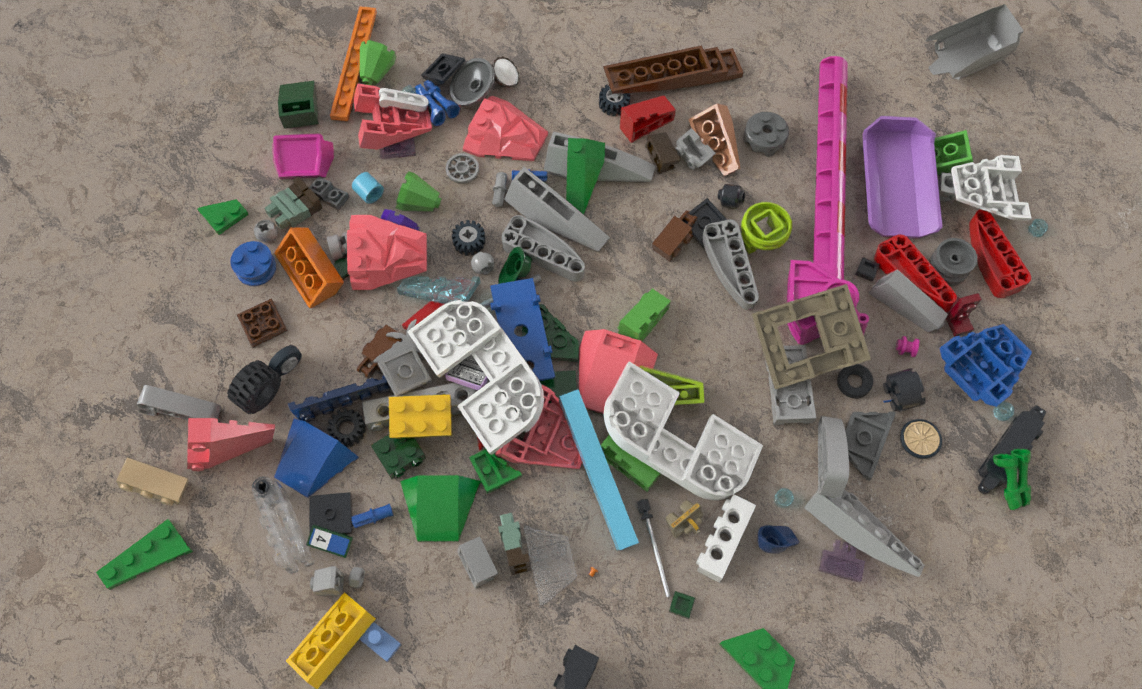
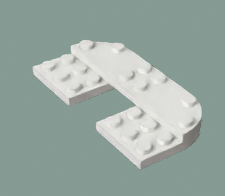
[407,300,544,455]
[604,361,763,500]

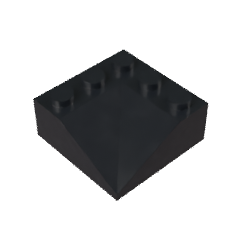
[553,645,599,689]

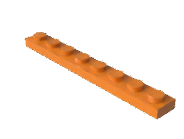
[330,6,377,122]

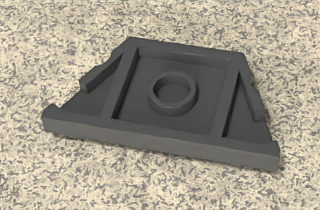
[845,411,896,481]

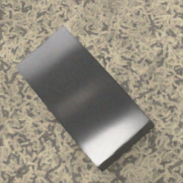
[309,176,350,210]

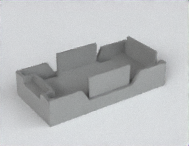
[765,345,816,425]

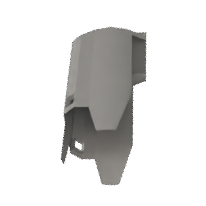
[926,4,1024,80]

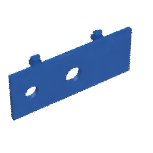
[490,278,555,381]

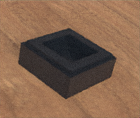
[855,257,880,282]

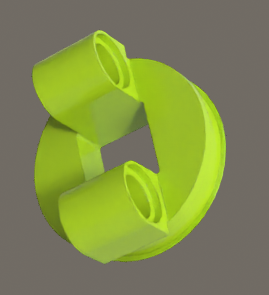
[741,202,793,254]

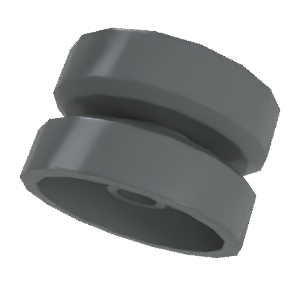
[929,238,978,286]

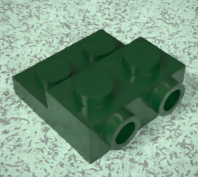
[371,434,426,480]

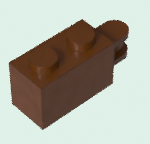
[652,210,698,262]
[357,324,403,379]

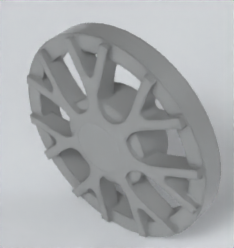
[446,153,479,183]

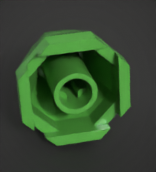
[360,40,396,86]
[395,171,442,211]

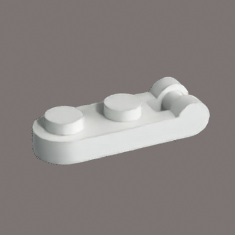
[379,88,428,112]

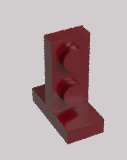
[944,293,982,337]

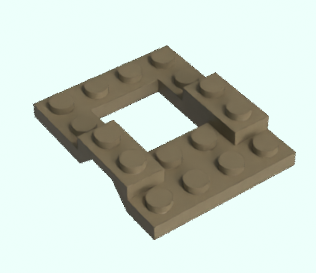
[751,284,871,389]

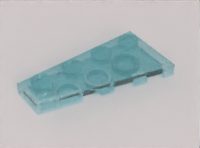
[397,277,481,304]

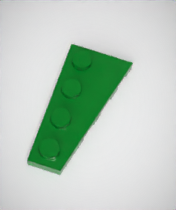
[96,519,193,590]

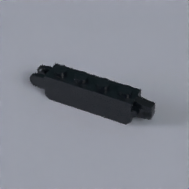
[978,405,1046,494]

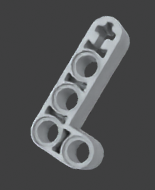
[137,385,222,421]

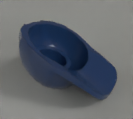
[757,525,800,554]

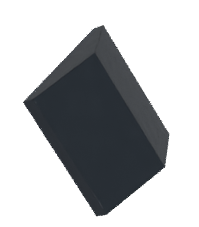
[421,53,466,86]

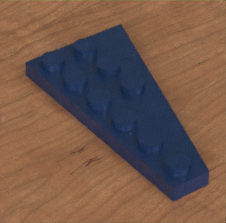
[287,375,390,422]

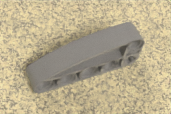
[502,215,585,282]
[702,220,759,310]
[818,416,849,498]

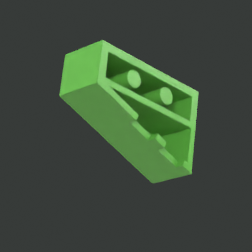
[617,288,671,342]
[601,435,662,492]

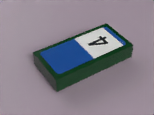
[306,525,354,558]

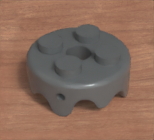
[743,112,789,157]

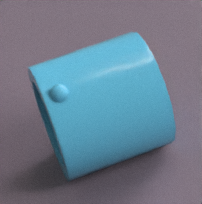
[352,172,384,204]

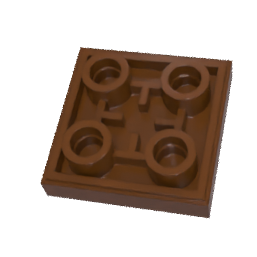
[237,298,288,348]

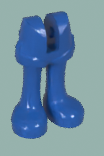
[414,80,460,126]

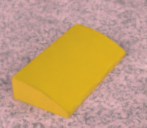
[286,592,376,689]

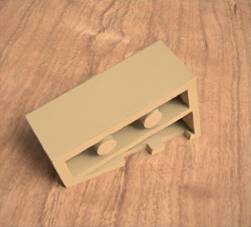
[116,458,188,506]

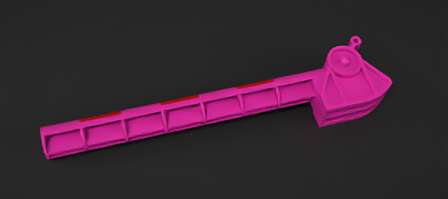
[787,56,869,345]

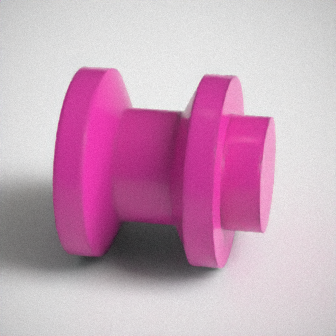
[895,336,919,358]

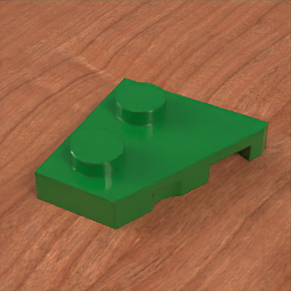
[197,199,249,235]
[469,449,522,494]

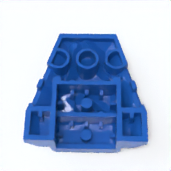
[939,324,1032,407]

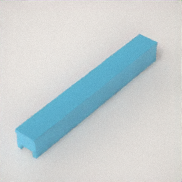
[559,390,639,551]

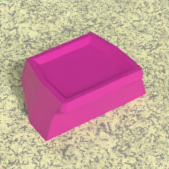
[272,134,334,179]

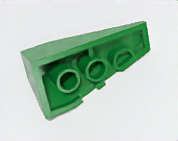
[566,138,605,215]

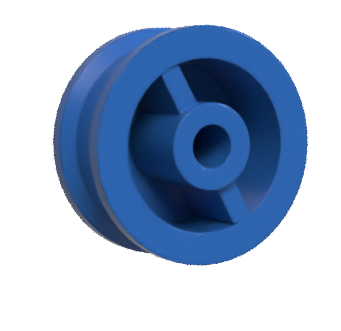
[230,241,277,286]

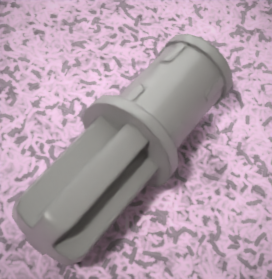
[492,172,508,207]

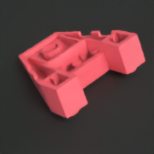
[353,84,432,150]
[495,385,582,469]
[187,418,275,471]

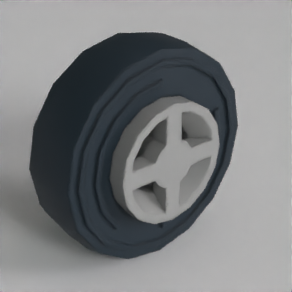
[268,345,302,376]

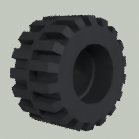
[227,360,282,415]

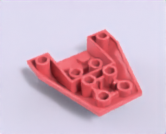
[579,329,658,414]

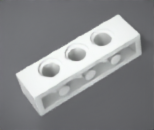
[696,494,756,583]

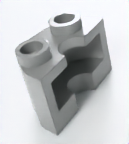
[675,128,716,169]

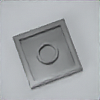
[378,346,432,397]

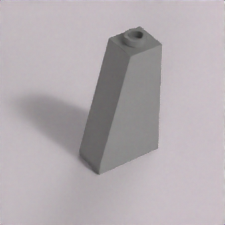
[868,269,948,332]

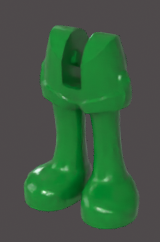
[993,449,1031,510]

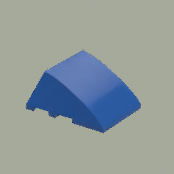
[274,419,359,498]

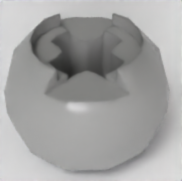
[254,220,278,243]
[471,252,495,275]

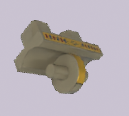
[666,500,703,538]

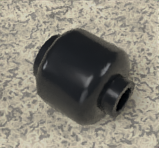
[717,184,745,208]

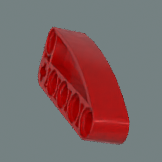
[969,209,1032,299]
[874,234,957,313]

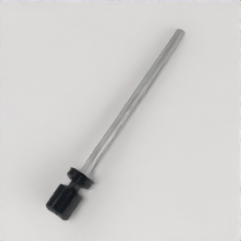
[637,499,670,597]

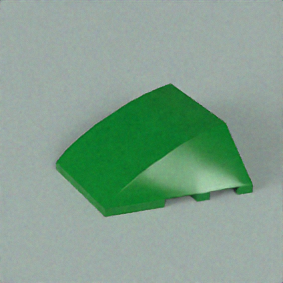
[400,475,481,542]

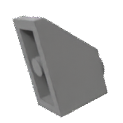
[310,566,344,596]

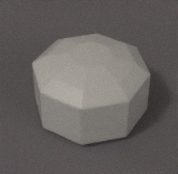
[349,567,365,589]

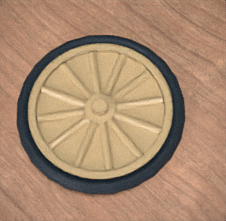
[900,419,942,459]

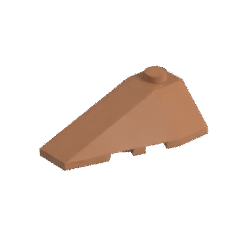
[689,104,740,176]

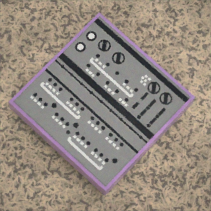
[445,355,489,390]

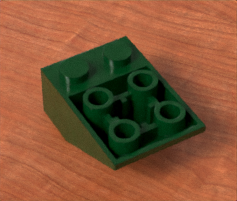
[278,80,319,129]

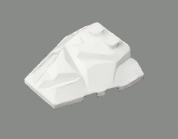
[951,155,1031,221]

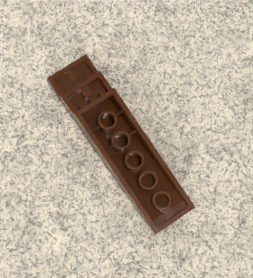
[603,45,744,94]

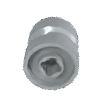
[327,232,347,260]

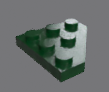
[522,304,579,362]

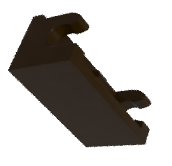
[645,132,681,174]

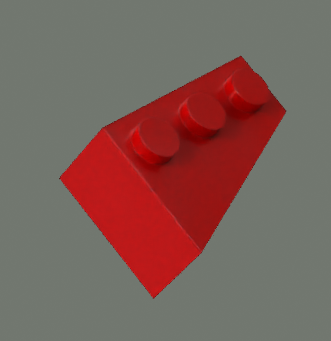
[620,95,676,143]

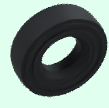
[837,364,873,399]

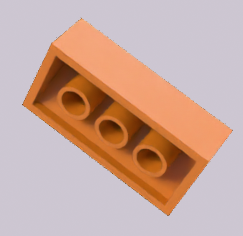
[274,228,344,308]

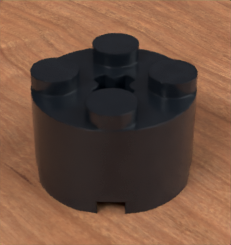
[883,368,926,412]

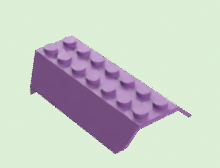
[862,116,942,239]

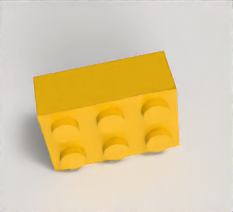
[389,394,452,439]

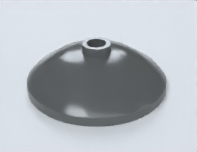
[450,58,495,106]

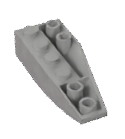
[544,132,655,182]
[504,167,610,252]
[804,489,925,577]

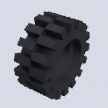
[327,408,366,447]

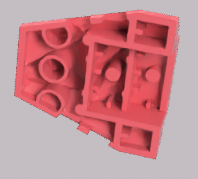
[463,96,548,161]
[347,215,427,290]

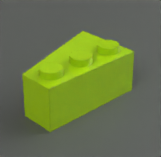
[640,365,704,405]

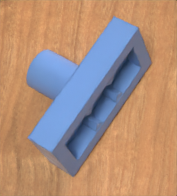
[359,622,402,662]

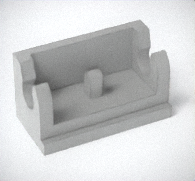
[457,536,498,589]

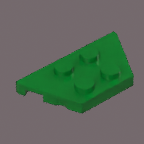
[719,628,795,689]

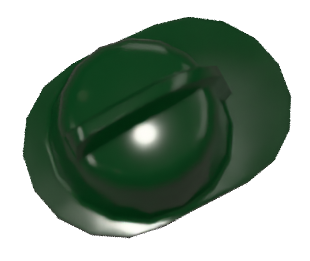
[498,246,532,284]

